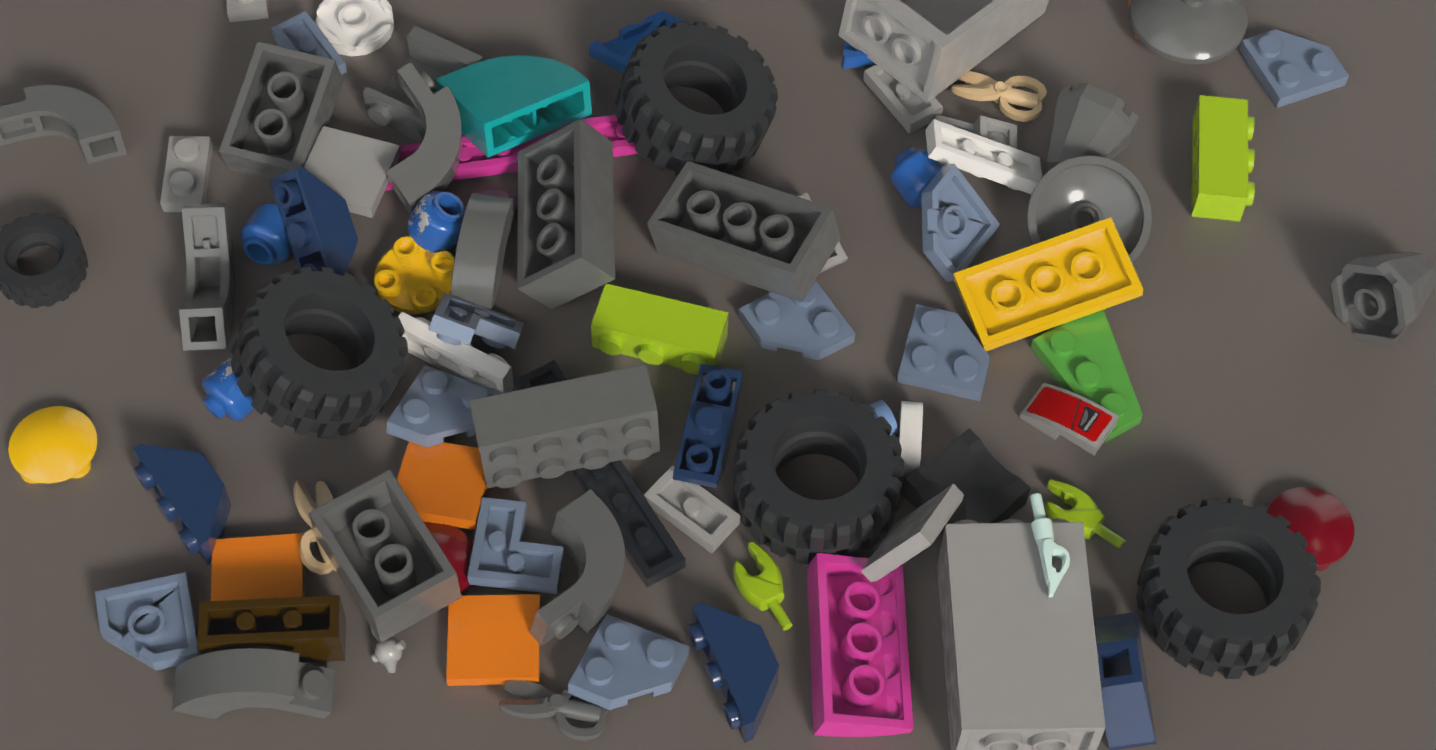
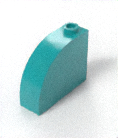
[435,56,592,158]

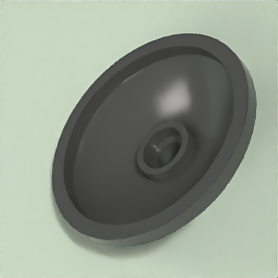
[1129,0,1248,65]
[1026,156,1152,263]

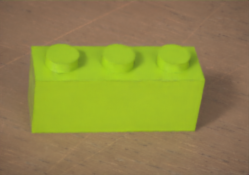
[1191,95,1255,221]
[591,283,729,375]

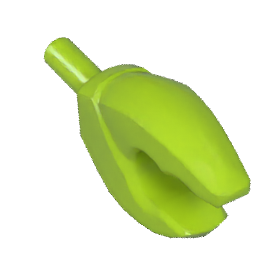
[1044,479,1126,549]
[733,541,793,631]

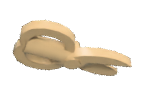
[951,71,1047,122]
[293,480,336,575]

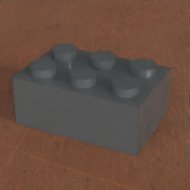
[219,41,343,180]
[309,470,462,642]

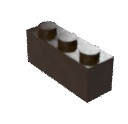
[197,595,346,663]

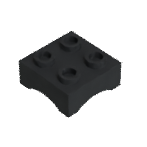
[902,428,1030,535]

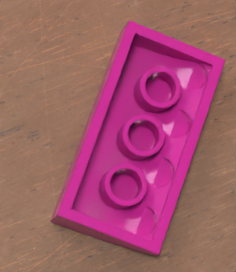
[807,553,913,737]

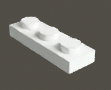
[925,119,1042,194]
[398,312,514,393]

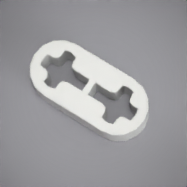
[898,401,923,478]

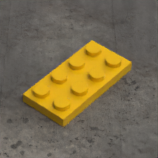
[953,217,1143,351]

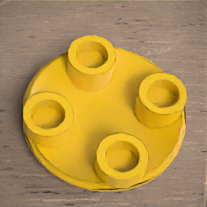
[374,236,455,315]
[8,406,98,484]

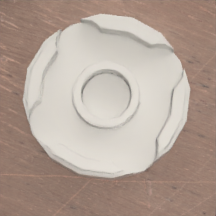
[315,0,394,57]

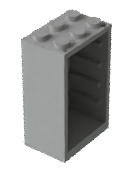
[838,0,1049,103]
[937,519,1106,750]

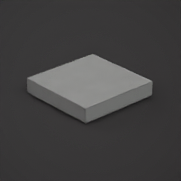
[303,126,401,218]
[861,484,964,582]

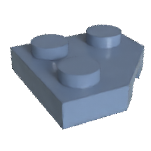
[1239,29,1349,108]
[921,164,1000,282]
[739,280,855,361]
[897,304,991,402]
[387,365,503,448]
[95,572,201,671]
[568,614,690,710]

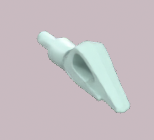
[1030,493,1070,598]

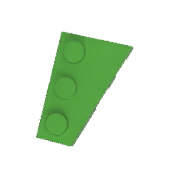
[1031,310,1143,443]

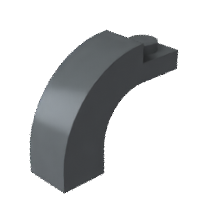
[387,62,462,214]
[179,203,235,351]
[530,489,625,646]

